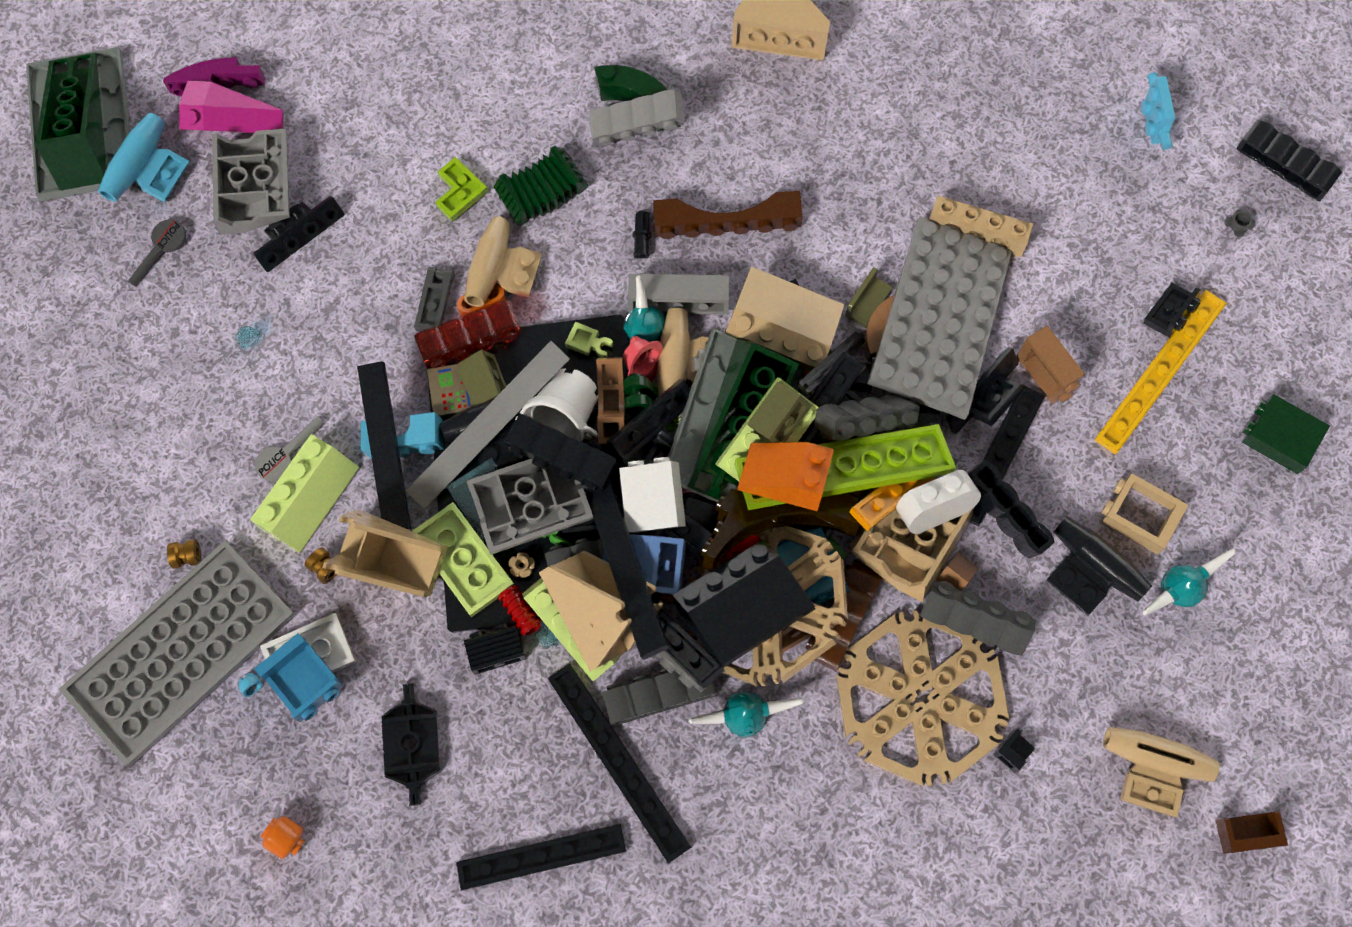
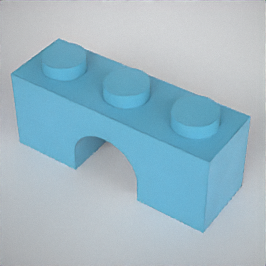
[361,412,444,459]

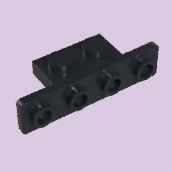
[253,196,345,272]
[946,347,1023,434]

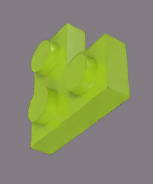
[435,157,488,222]

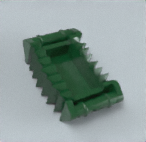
[494,145,588,226]

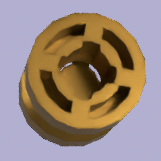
[167,539,201,569]
[304,547,337,584]

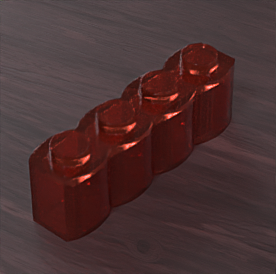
[414,300,522,368]

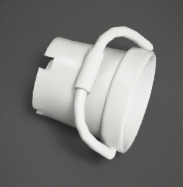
[515,368,598,442]

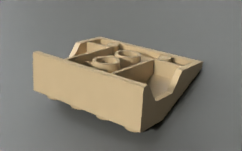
[724,266,845,372]
[852,508,974,602]

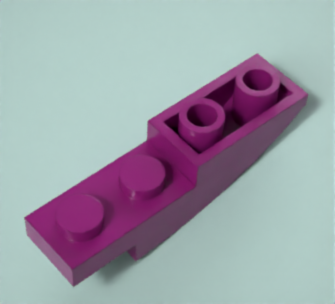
[163,57,265,97]

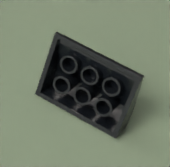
[672,539,815,668]

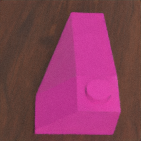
[179,81,284,133]

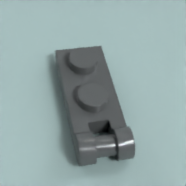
[414,267,454,334]

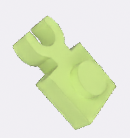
[565,322,613,358]

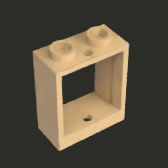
[1101,473,1189,555]

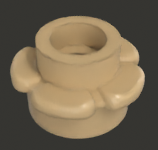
[509,552,535,578]

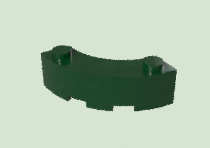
[594,65,681,132]

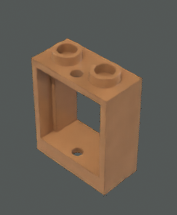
[1016,325,1085,405]

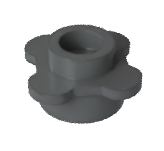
[1224,210,1255,237]

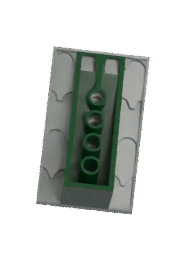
[26,47,135,202]
[668,328,804,502]

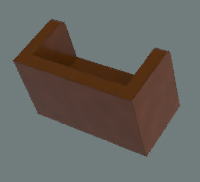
[1215,811,1288,854]

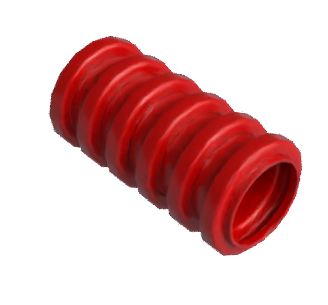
[498,585,542,636]

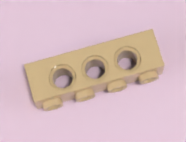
[929,195,1033,257]

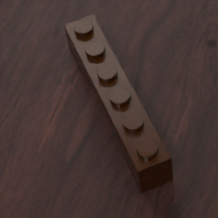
[653,190,803,239]

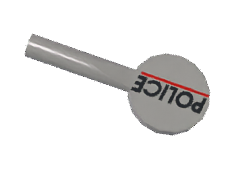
[255,417,324,482]

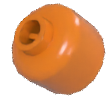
[260,816,305,859]

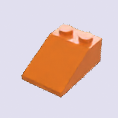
[737,442,834,511]

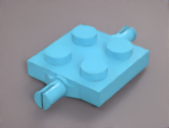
[1141,72,1176,150]

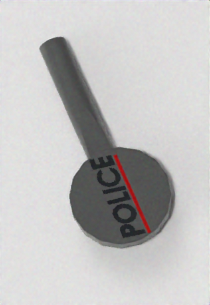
[128,219,186,287]

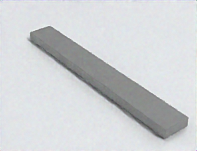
[406,341,570,509]

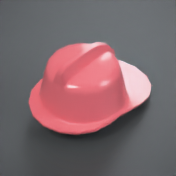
[622,336,663,382]

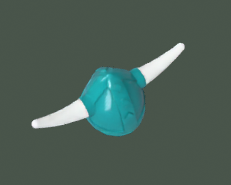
[623,275,666,342]
[1142,549,1236,616]
[689,691,804,737]

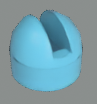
[238,673,263,697]

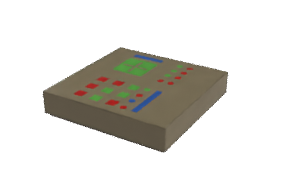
[427,364,472,418]

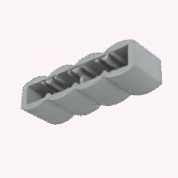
[589,89,685,146]

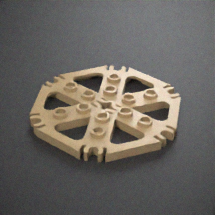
[687,526,848,687]
[836,610,1009,786]

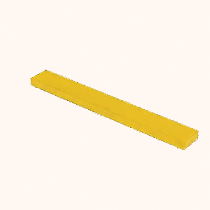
[1094,289,1227,455]

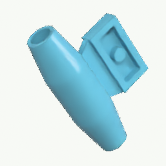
[98,113,189,203]

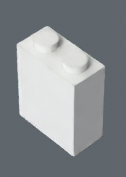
[619,457,686,533]

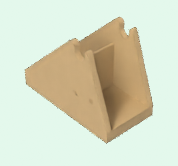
[731,0,830,60]
[322,509,448,597]
[539,551,663,671]

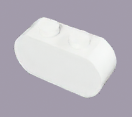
[896,470,981,534]

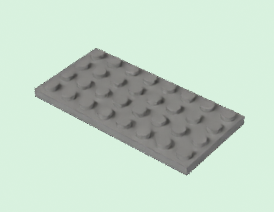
[867,216,1012,420]
[59,540,296,768]

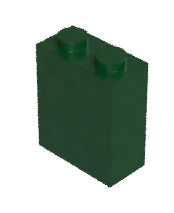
[1242,394,1330,474]

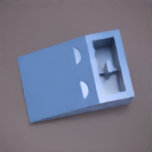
[603,534,686,594]

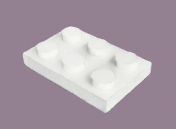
[260,612,357,673]

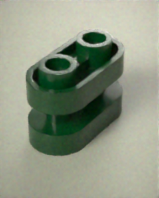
[623,373,658,418]

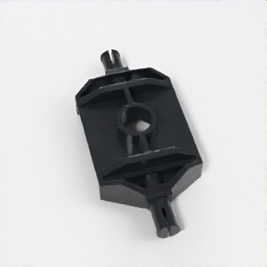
[382,683,442,806]

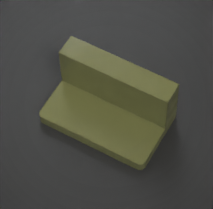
[845,267,893,328]
[458,350,506,406]
[748,382,812,443]

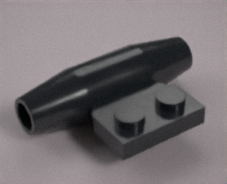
[440,391,539,473]
[1046,516,1152,616]

